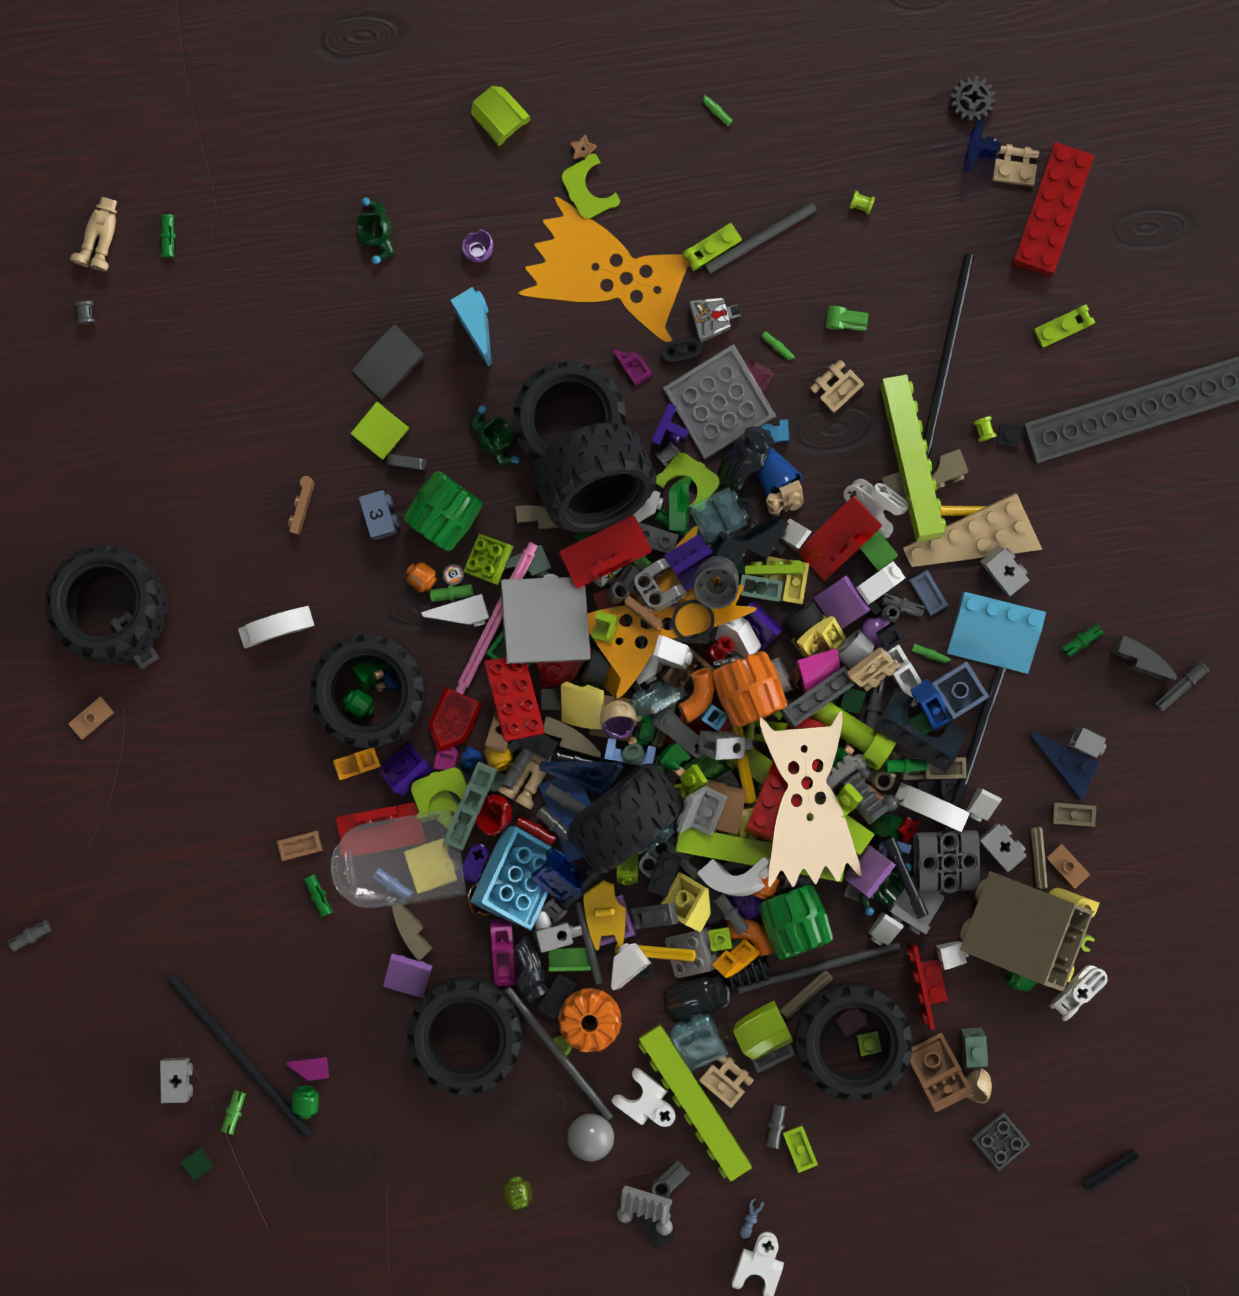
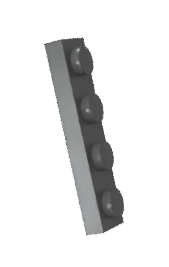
[780,666,856,729]

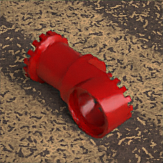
[704,636,735,666]

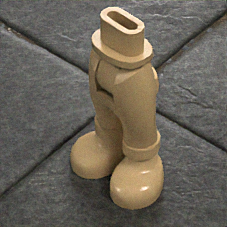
[70,197,117,272]
[498,752,555,810]

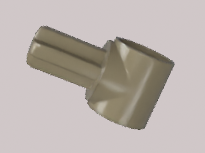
[865,751,901,791]

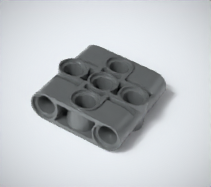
[913,830,980,893]

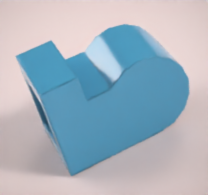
[760,420,789,443]
[699,703,728,731]

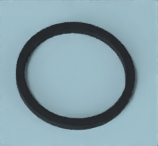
[672,600,714,642]

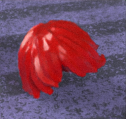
[476,794,512,836]

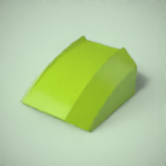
[471,86,530,146]
[733,1001,793,1060]

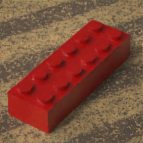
[1011,142,1095,277]
[744,718,829,843]

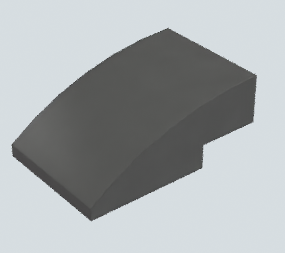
[352,324,425,401]
[1111,636,1177,681]

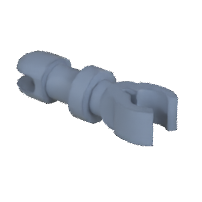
[740,1198,764,1239]

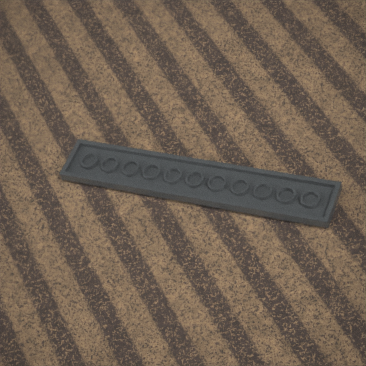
[1023,356,1239,464]

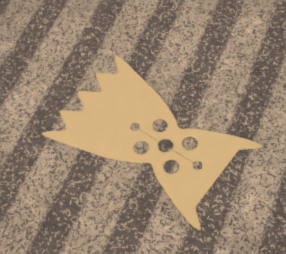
[760,711,862,887]

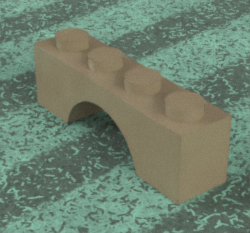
[880,449,969,501]

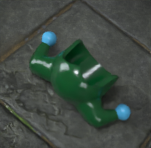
[357,197,395,264]
[469,405,520,465]
[859,858,912,916]

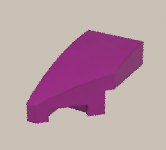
[613,350,653,386]
[285,1056,329,1081]

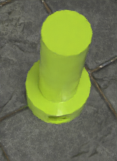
[809,702,896,771]

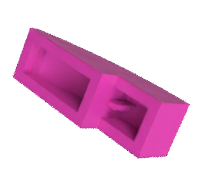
[490,919,516,986]

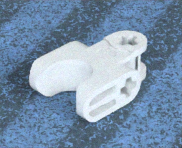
[844,479,908,538]
[1049,965,1108,1021]
[611,1068,675,1127]
[732,1232,784,1296]

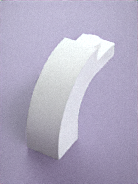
[238,606,315,649]
[895,783,970,832]
[698,857,770,896]

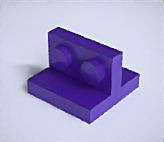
[651,403,689,449]
[664,534,713,592]
[743,600,783,652]
[377,741,434,797]

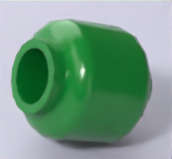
[342,689,374,720]
[1006,970,1038,991]
[291,1086,319,1119]

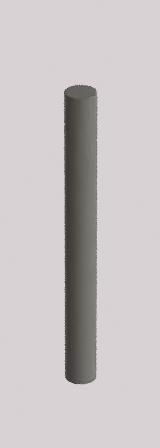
[574,902,603,985]

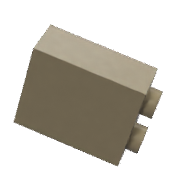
[960,871,1094,991]

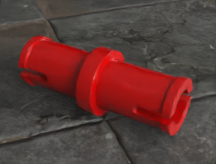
[515,815,558,847]

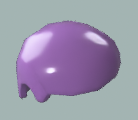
[462,229,493,263]
[859,616,889,648]
[602,717,634,739]

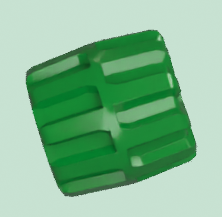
[404,471,483,551]
[759,884,833,960]

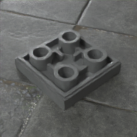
[971,1111,1031,1171]

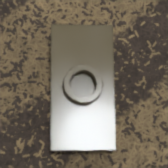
[1052,803,1096,827]

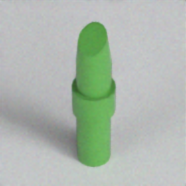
[702,95,733,126]
[761,331,795,360]
[911,643,951,664]

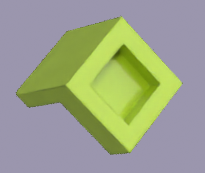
[592,610,620,644]

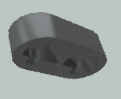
[386,454,427,471]

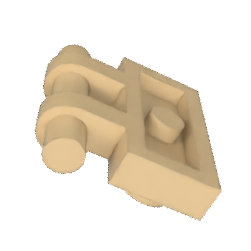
[992,144,1039,187]
[810,360,864,413]
[766,480,805,516]
[847,647,900,691]
[699,1053,754,1108]

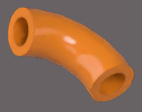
[678,668,715,723]
[727,919,775,956]

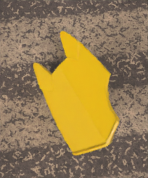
[584,880,626,950]

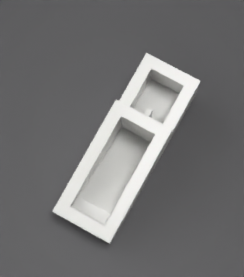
[881,644,922,707]

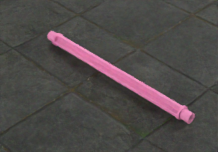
[455,542,538,694]

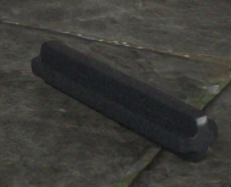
[1083,1149,1140,1191]

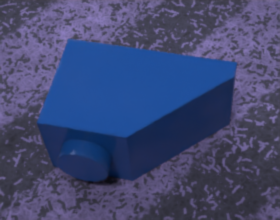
[910,679,952,731]

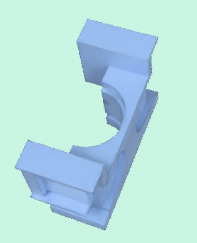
[604,738,656,766]

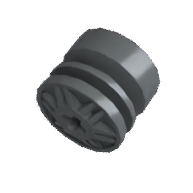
[694,556,739,609]

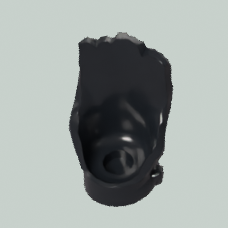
[717,426,774,493]
[514,934,549,1004]
[663,973,733,1024]

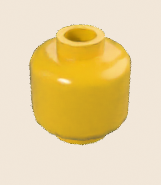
[484,743,514,772]

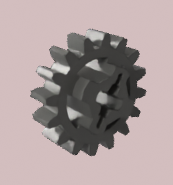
[950,76,996,123]

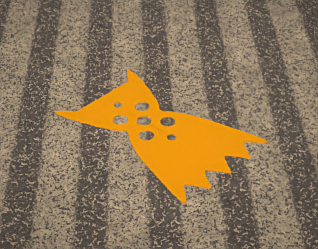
[519,197,702,342]
[587,526,757,698]

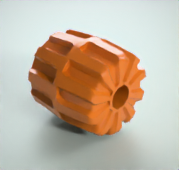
[712,651,787,728]
[558,988,622,1053]

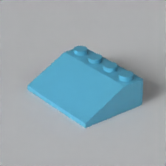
[451,287,492,367]
[946,592,1046,674]
[470,826,565,931]

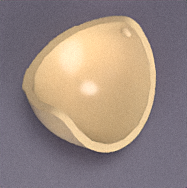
[600,700,637,726]
[965,1068,992,1103]

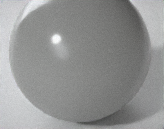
[567,1114,614,1161]

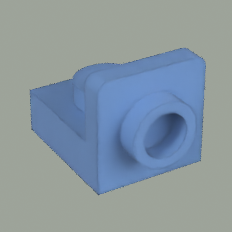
[878,837,911,857]

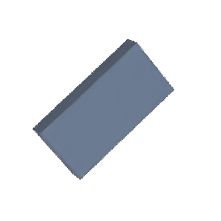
[909,570,948,616]

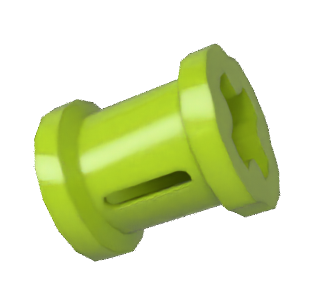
[849,191,875,215]
[973,416,997,442]

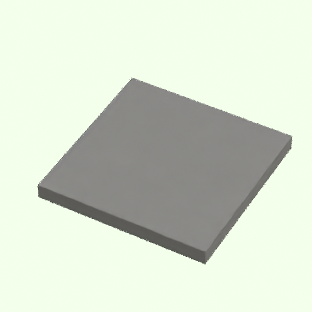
[663,344,776,459]
[500,577,591,664]

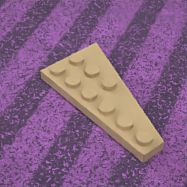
[902,493,1042,567]

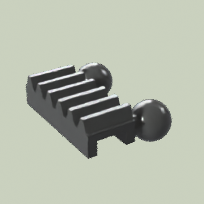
[837,765,899,825]

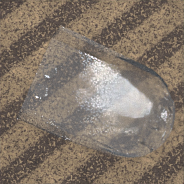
[331,809,466,908]

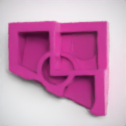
[796,648,840,694]

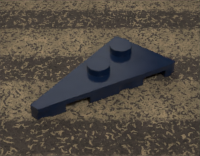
[1031,731,1100,799]
[539,761,623,796]

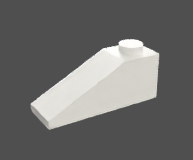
[421,594,490,627]

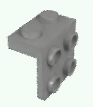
[677,786,728,836]
[888,876,944,935]
[665,925,721,978]

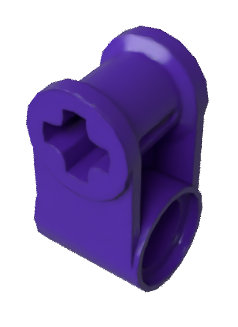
[457,844,489,885]

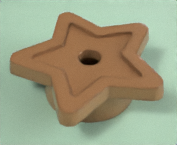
[570,135,597,160]

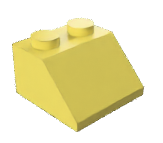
[661,872,711,932]

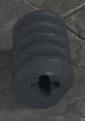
[728,955,771,989]

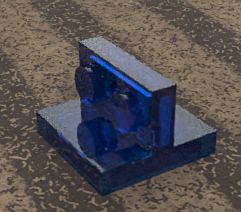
[962,120,1002,171]
[532,847,583,903]

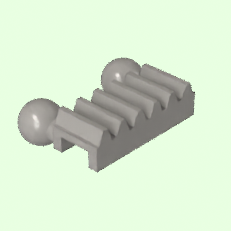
[816,754,867,799]
[617,1185,673,1235]

